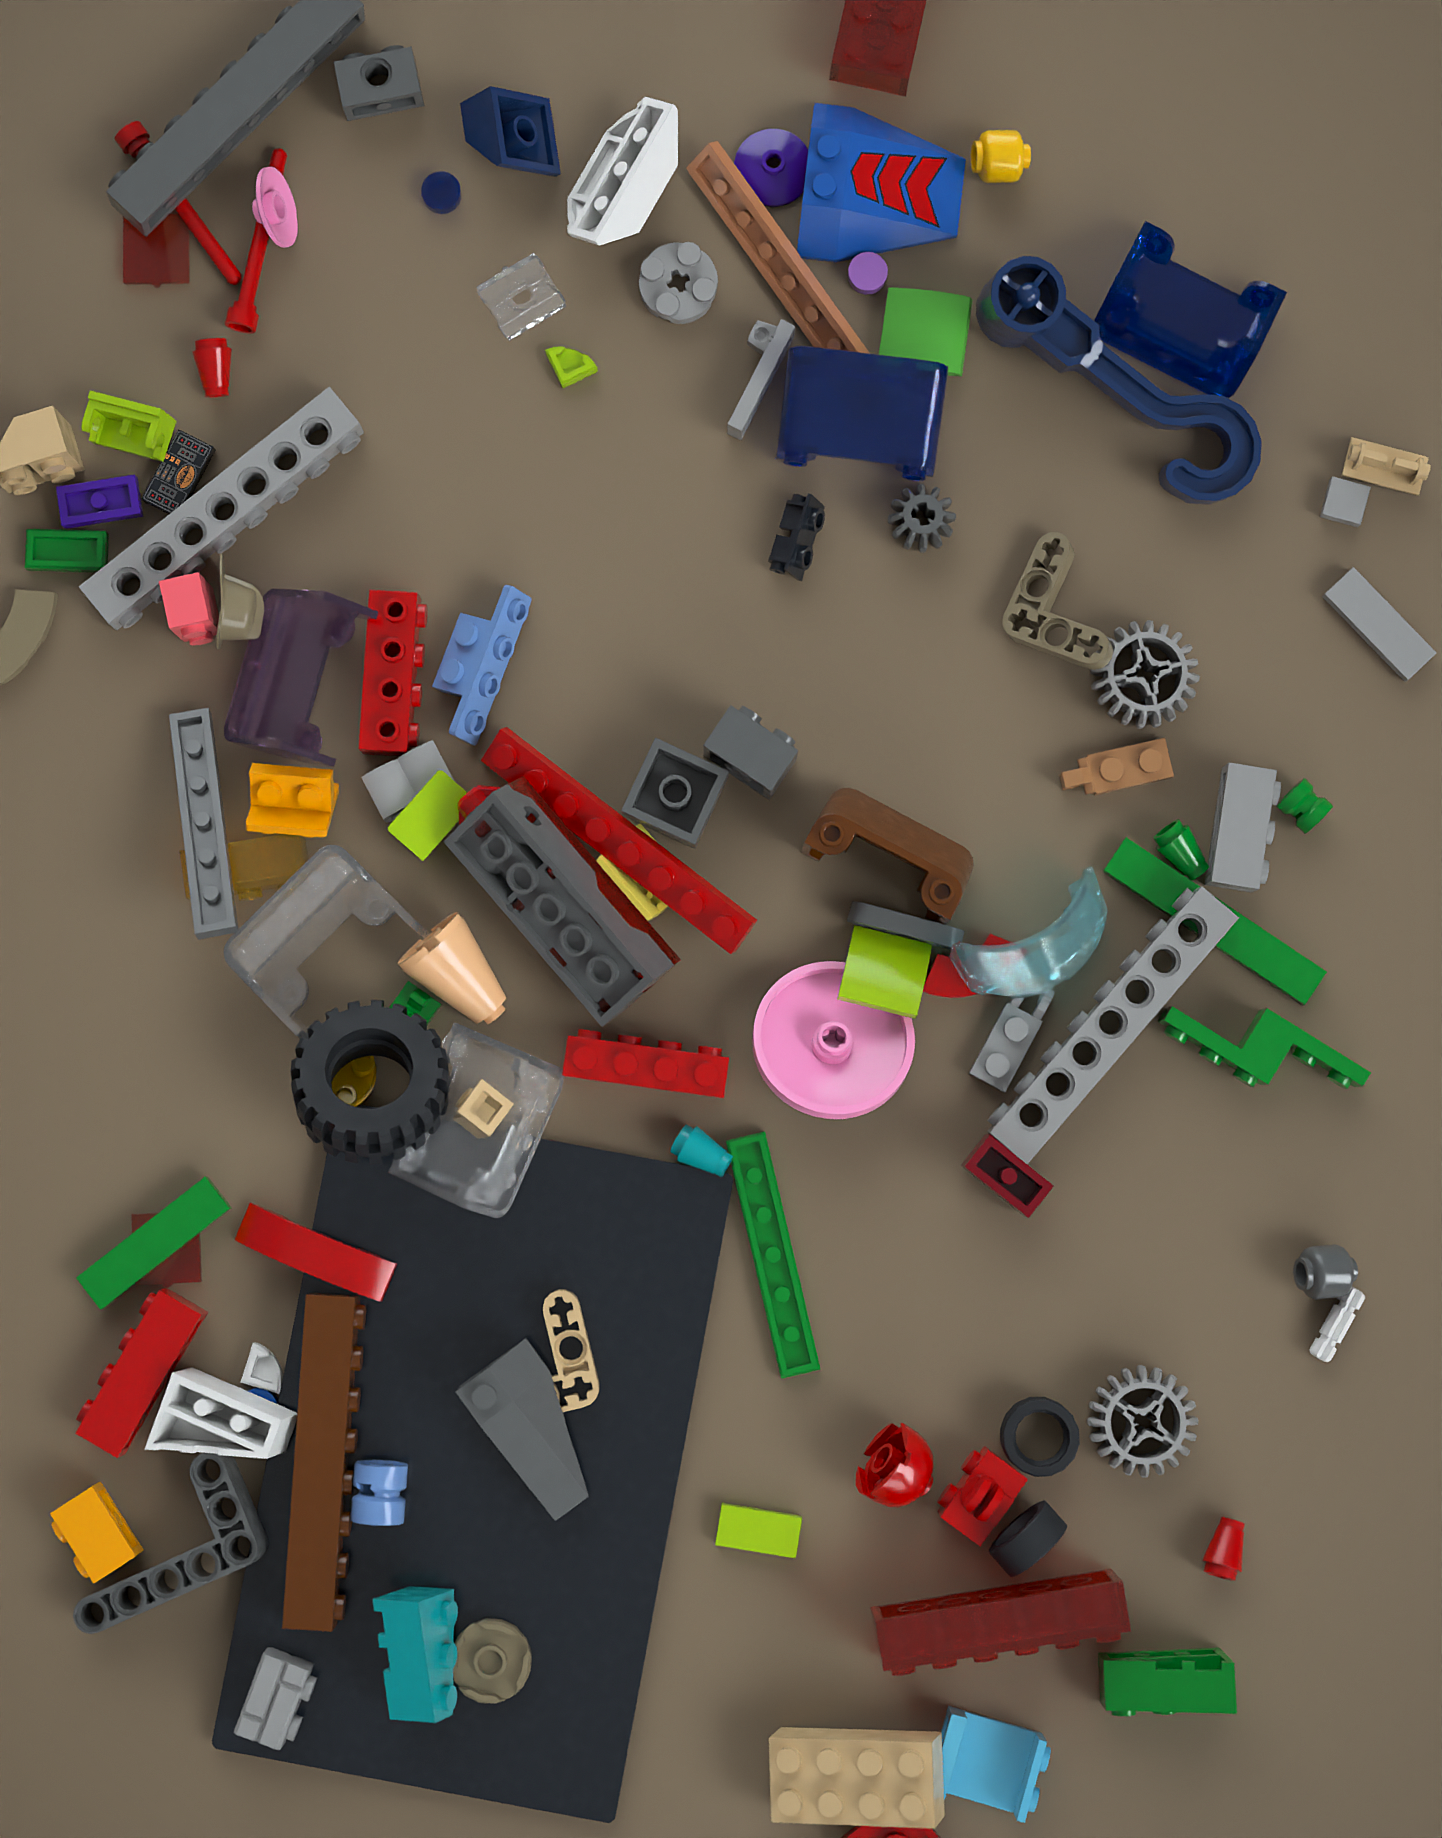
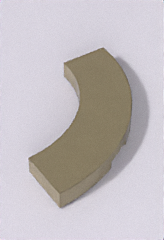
[0,589,58,686]

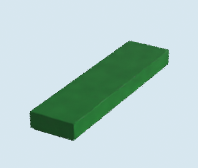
[76,1176,232,1310]

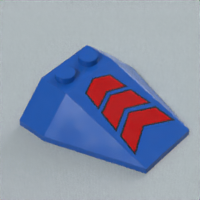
[797,103,966,262]

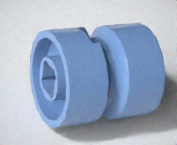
[351,1460,408,1526]

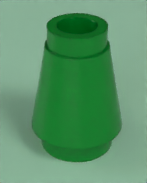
[1153,819,1209,880]

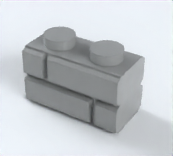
[234,1647,317,1750]

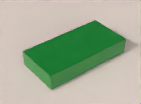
[25,529,109,573]

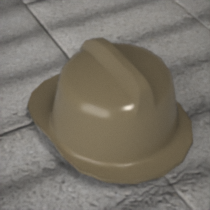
[216,553,265,650]

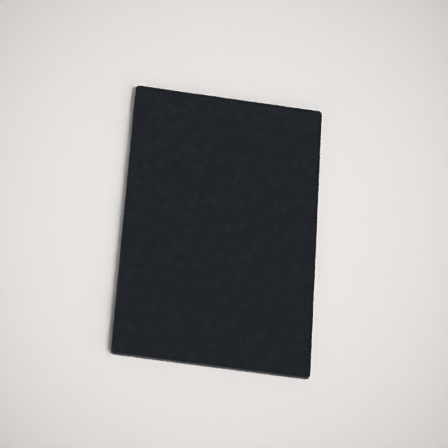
[212,1104,733,1823]

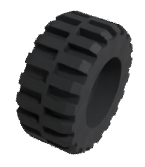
[290,1000,450,1165]

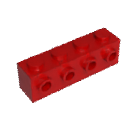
[359,590,427,756]
[562,1029,729,1099]

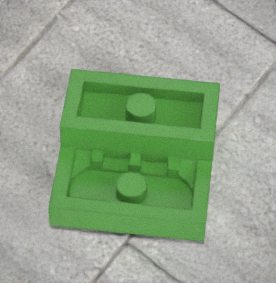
[878,287,973,376]

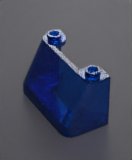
[1094,221,1287,398]
[776,346,949,481]

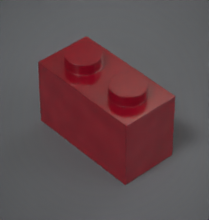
[960,1134,1054,1218]

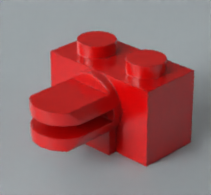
[937,1446,1028,1546]

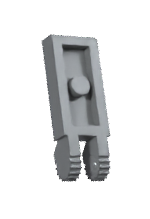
[968,976,1055,1093]

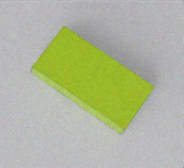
[715,1503,802,1559]

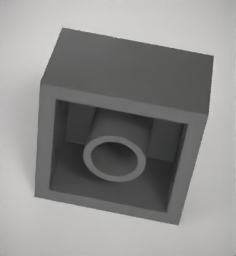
[703,705,799,800]
[621,738,729,849]

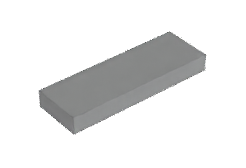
[1322,567,1436,682]

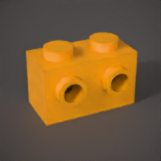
[50,1481,144,1584]

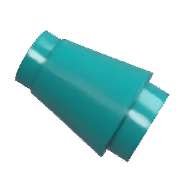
[670,1124,733,1177]

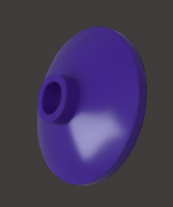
[734,129,808,207]

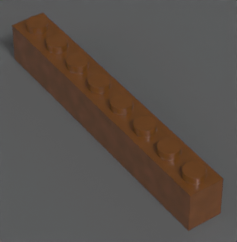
[282,1292,366,1632]

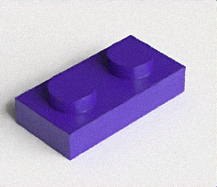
[56,474,144,529]

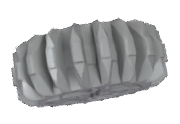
[1090,620,1200,729]
[1087,1365,1199,1478]

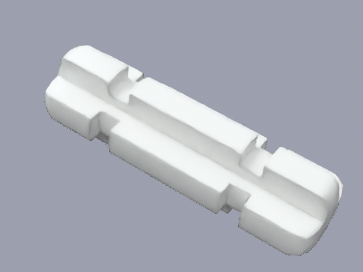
[1309,1287,1365,1362]

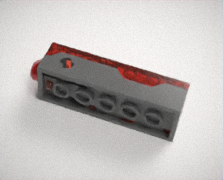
[444,776,681,1027]

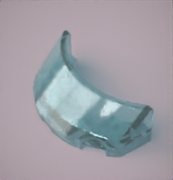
[949,866,1108,999]

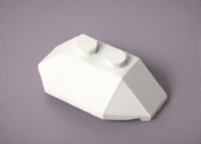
[567,97,678,246]

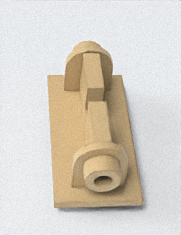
[1341,437,1431,496]

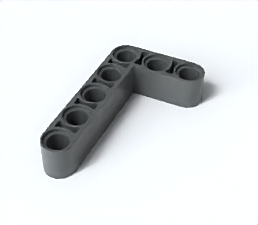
[73,1453,268,1634]

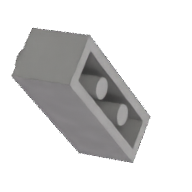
[1204,763,1281,893]

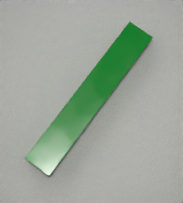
[1102,837,1327,1006]
[726,1131,821,1379]

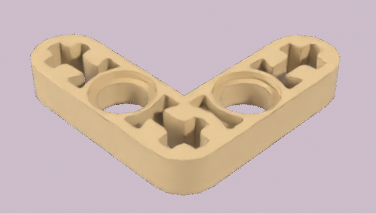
[543,1289,600,1412]

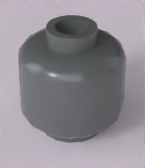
[1293,1244,1358,1299]

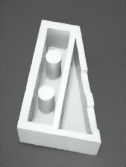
[145,1367,297,1459]

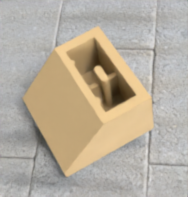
[0,405,85,495]

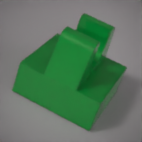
[389,981,442,1026]

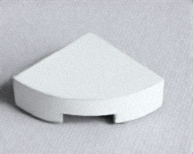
[241,1342,283,1394]

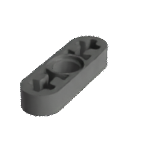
[847,901,965,951]

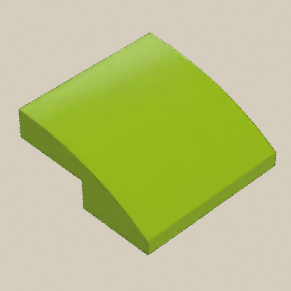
[837,925,932,1019]

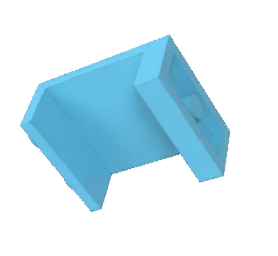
[941,1706,1051,1823]

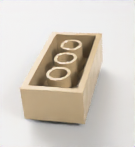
[769,1727,945,1828]

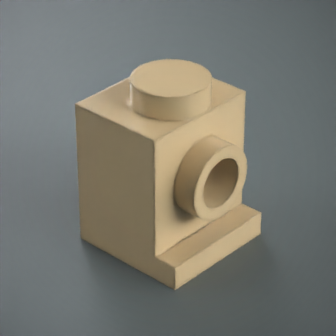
[453,1079,514,1139]

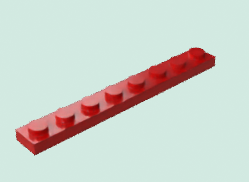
[480,727,758,954]

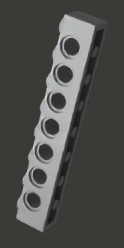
[79,386,364,630]
[987,886,1239,1164]

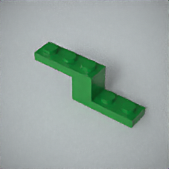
[1158,1006,1371,1089]

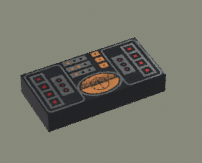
[142,429,216,514]

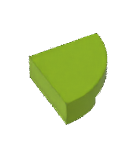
[545,346,598,389]

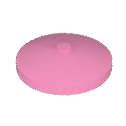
[752,961,915,1119]

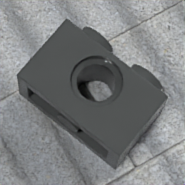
[334,45,424,121]

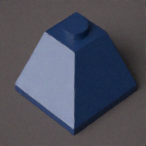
[460,86,561,177]

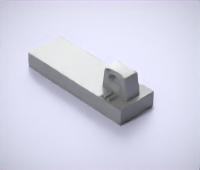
[727,319,795,441]

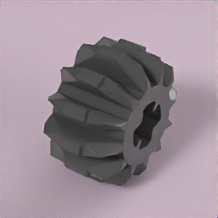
[888,483,956,553]

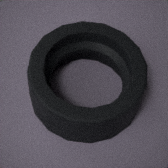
[1000,1397,1080,1477]
[989,1500,1067,1577]

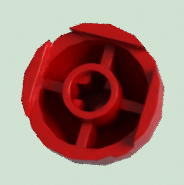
[856,1422,934,1508]

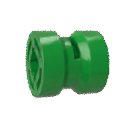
[1276,778,1333,834]

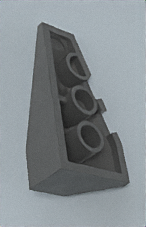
[456,1338,589,1521]

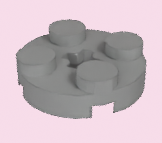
[639,242,718,324]

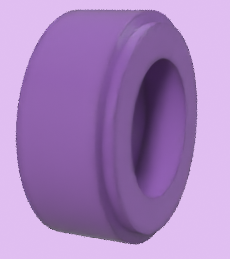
[848,252,888,295]

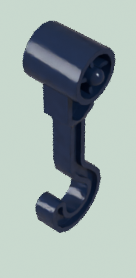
[976,256,1262,505]

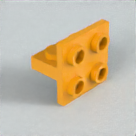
[246,763,339,838]

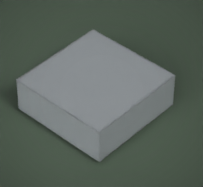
[1320,476,1371,527]

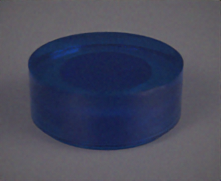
[421,171,462,214]

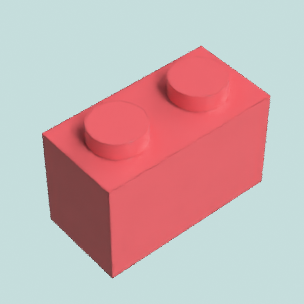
[159,572,219,646]

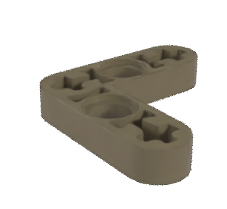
[1002,532,1113,670]

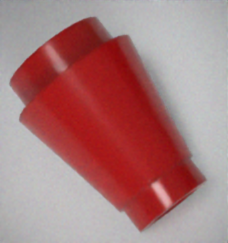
[192,338,232,398]
[1202,1517,1245,1581]

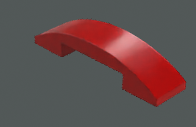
[235,1203,397,1302]

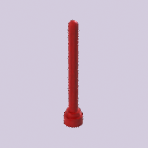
[114,121,242,285]
[225,148,287,334]

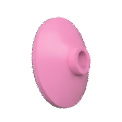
[252,166,298,248]

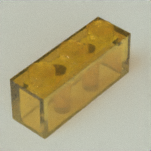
[179,834,312,901]

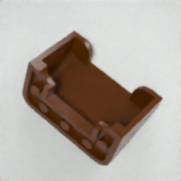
[801,788,974,924]

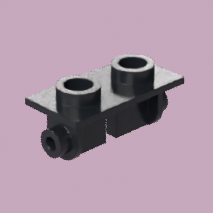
[768,493,825,581]

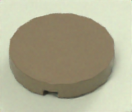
[453,1618,532,1704]

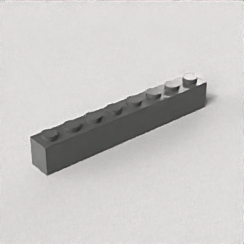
[106,0,365,237]

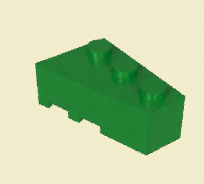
[1098,1648,1237,1717]

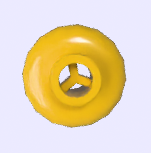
[971,130,1031,183]

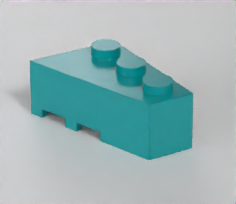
[373,1586,458,1723]

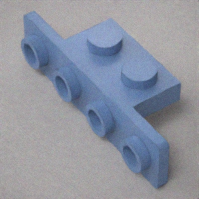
[432,585,532,745]

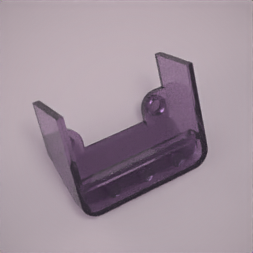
[224,589,378,767]

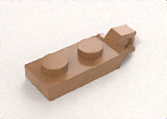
[1059,738,1174,796]

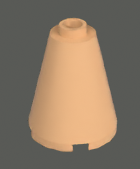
[398,912,506,1025]

